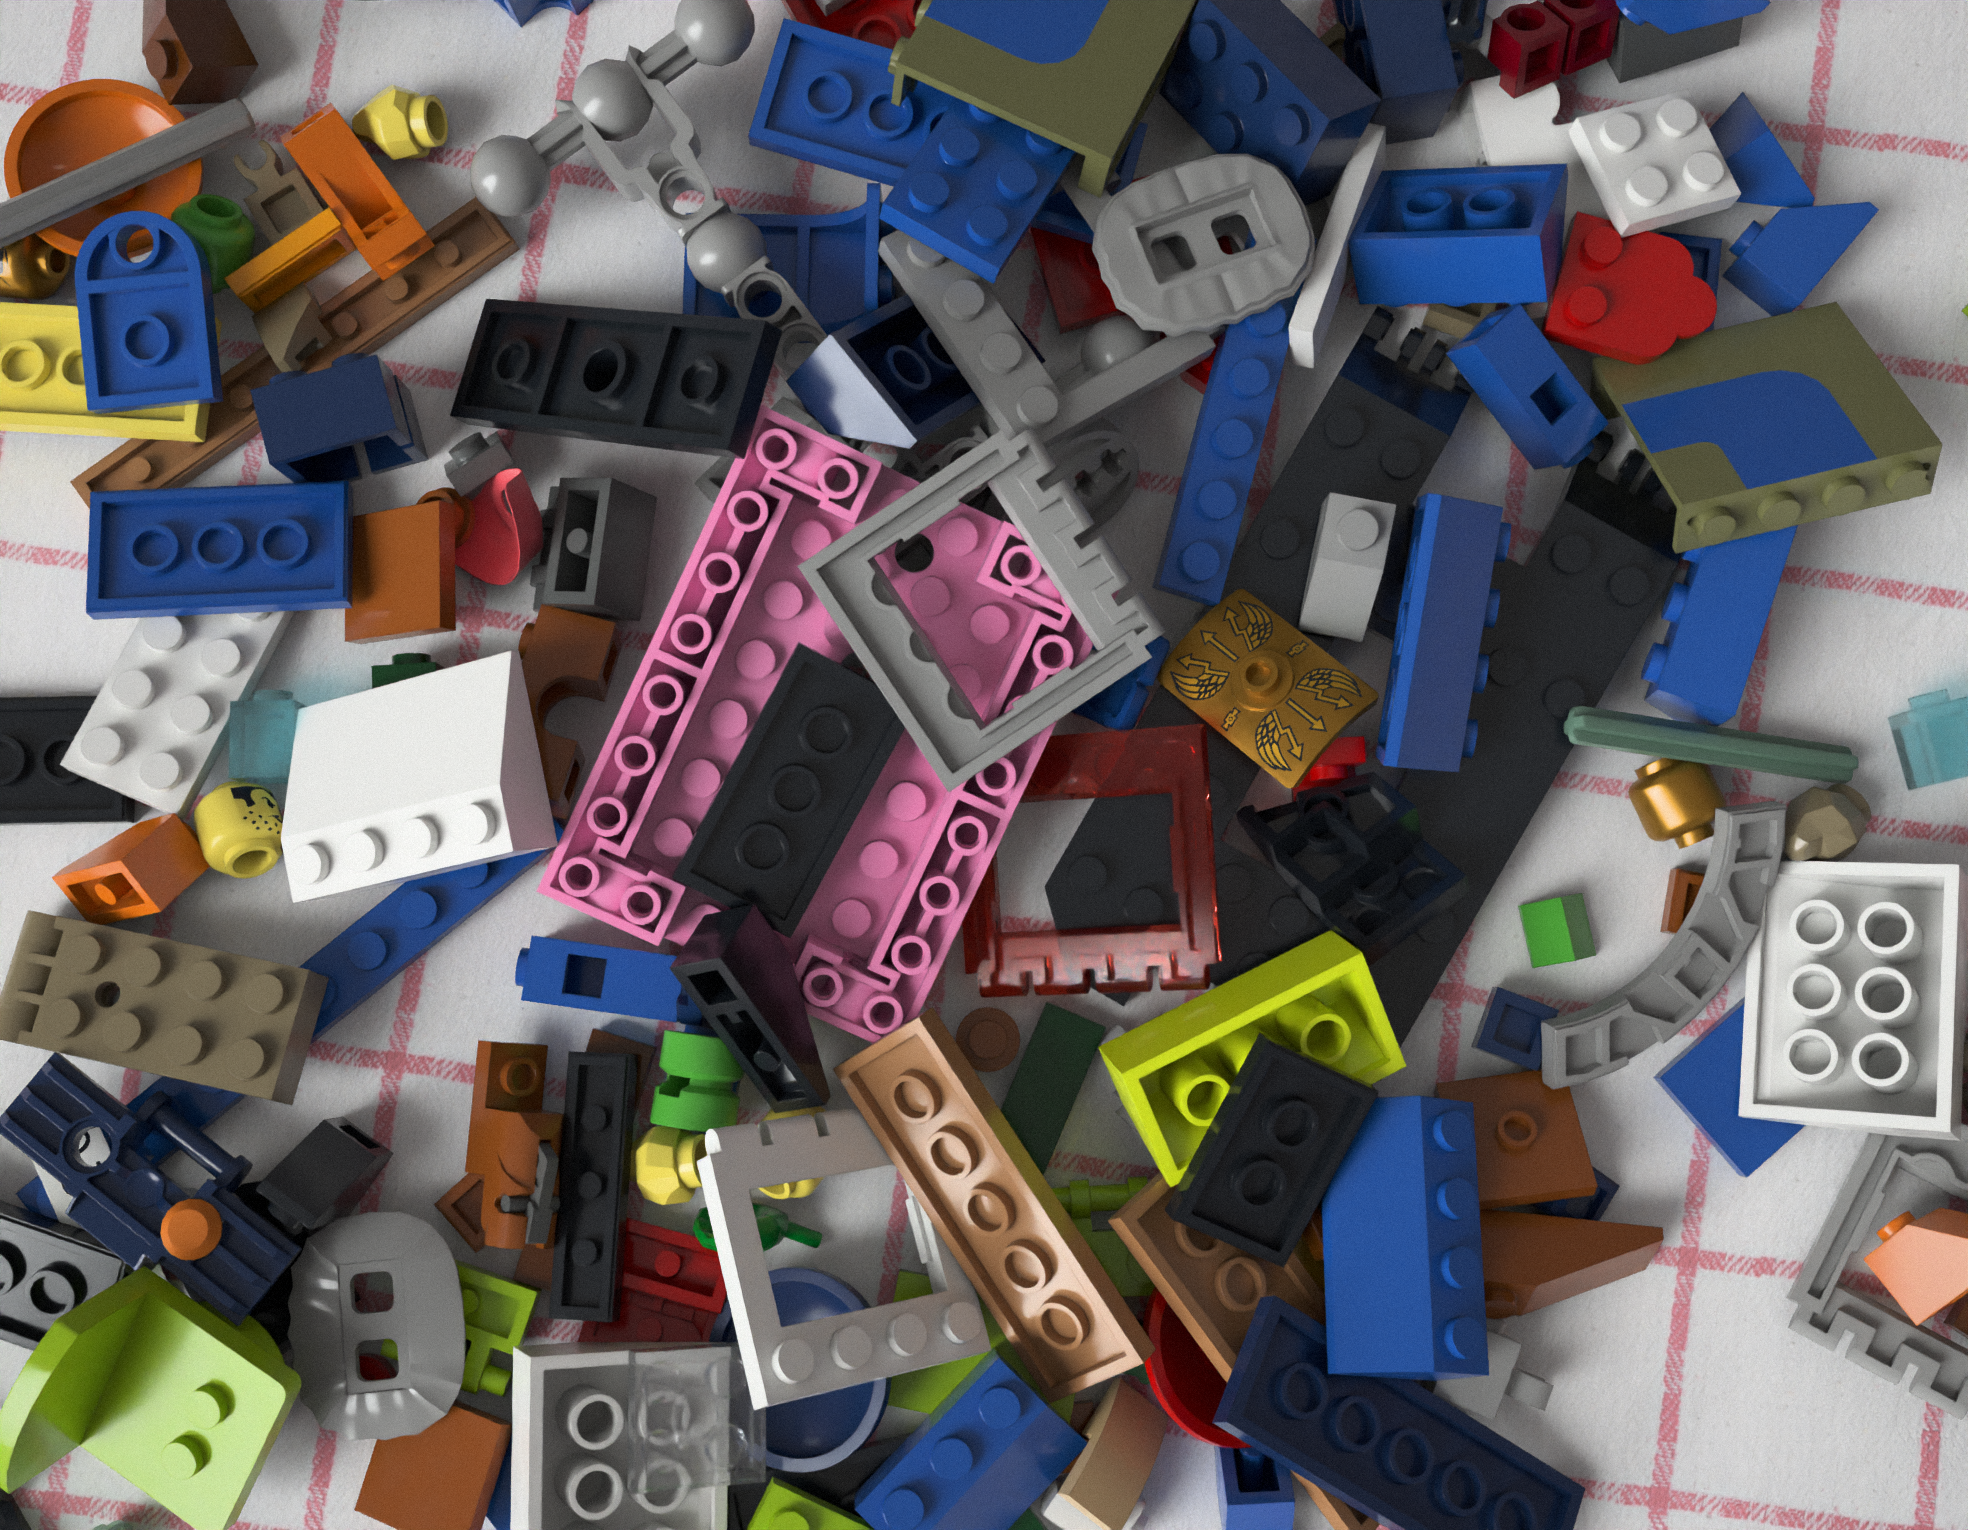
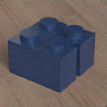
[250,353,429,483]

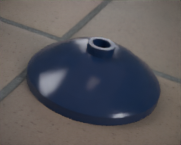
[709,1266,892,1473]

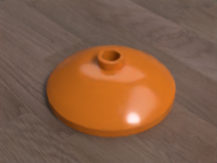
[4,79,204,258]

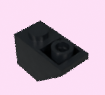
[256,1116,394,1230]

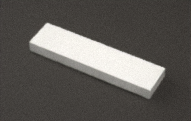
[1289,123,1386,369]

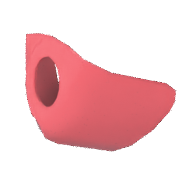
[455,468,543,585]

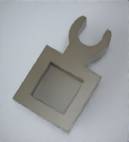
[234,140,325,246]

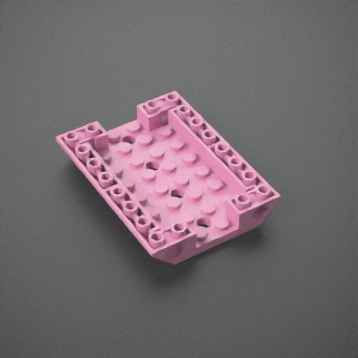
[537,405,1120,1043]

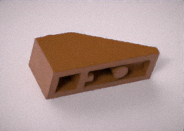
[1480,1209,1664,1319]

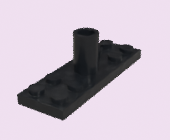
[450,299,782,459]

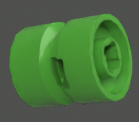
[650,1030,745,1132]

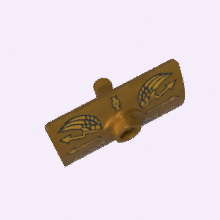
[1157,589,1379,788]

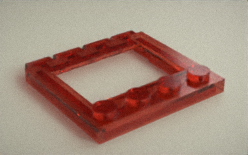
[962,724,1222,998]

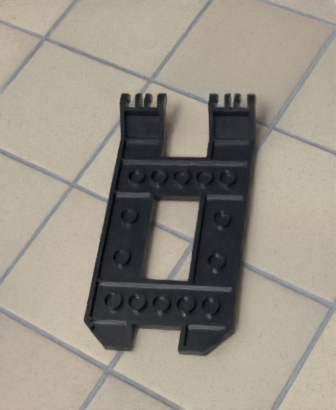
[1044,305,1682,1082]

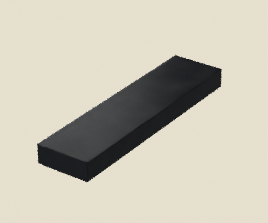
[549,1051,638,1322]

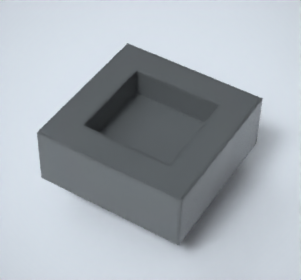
[444,431,515,497]

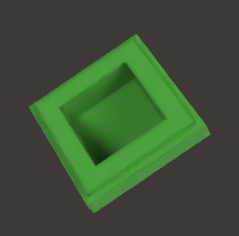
[1518,893,1596,968]

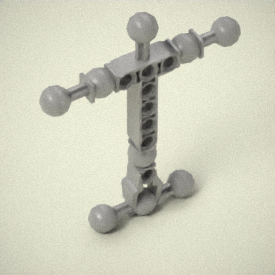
[470,0,1158,562]

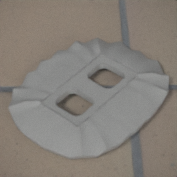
[1092,154,1315,337]
[287,1211,466,1441]

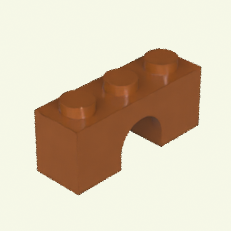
[518,604,623,819]

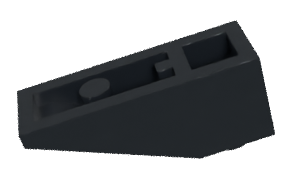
[670,904,831,1113]

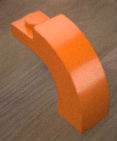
[280,102,435,282]

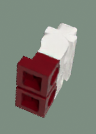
[1447,0,1620,99]

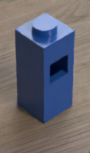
[1446,303,1609,470]
[515,935,682,1022]

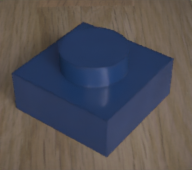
[1471,987,1559,1071]

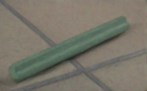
[1563,706,1859,784]

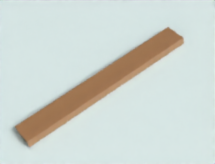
[70,197,520,509]

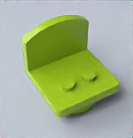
[0,1266,301,1530]

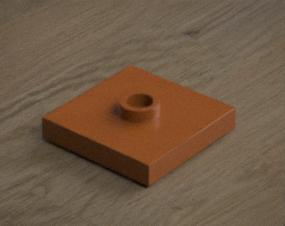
[1434,1069,1598,1210]

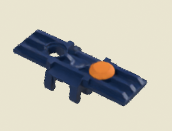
[0,1052,302,1326]

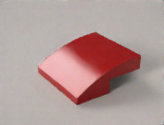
[577,1217,728,1342]

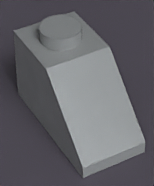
[1297,492,1396,642]

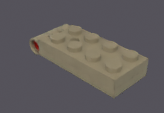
[0,910,329,1105]

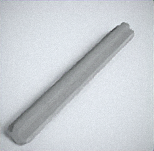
[0,98,256,248]

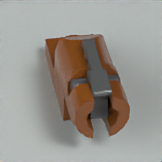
[465,1040,564,1249]

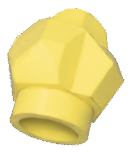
[352,84,448,160]
[629,1126,707,1205]

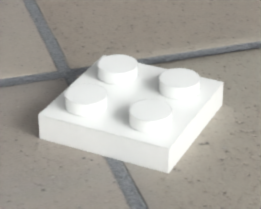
[1568,89,1741,238]

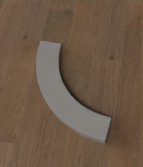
[1541,801,1786,1089]

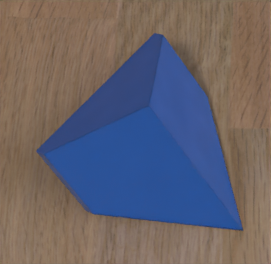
[1709,92,1815,208]

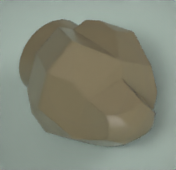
[1783,784,1871,862]

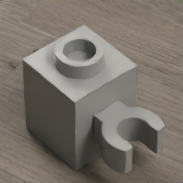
[1419,1318,1554,1420]

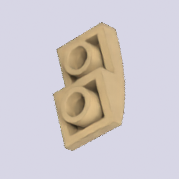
[1057,1378,1169,1530]

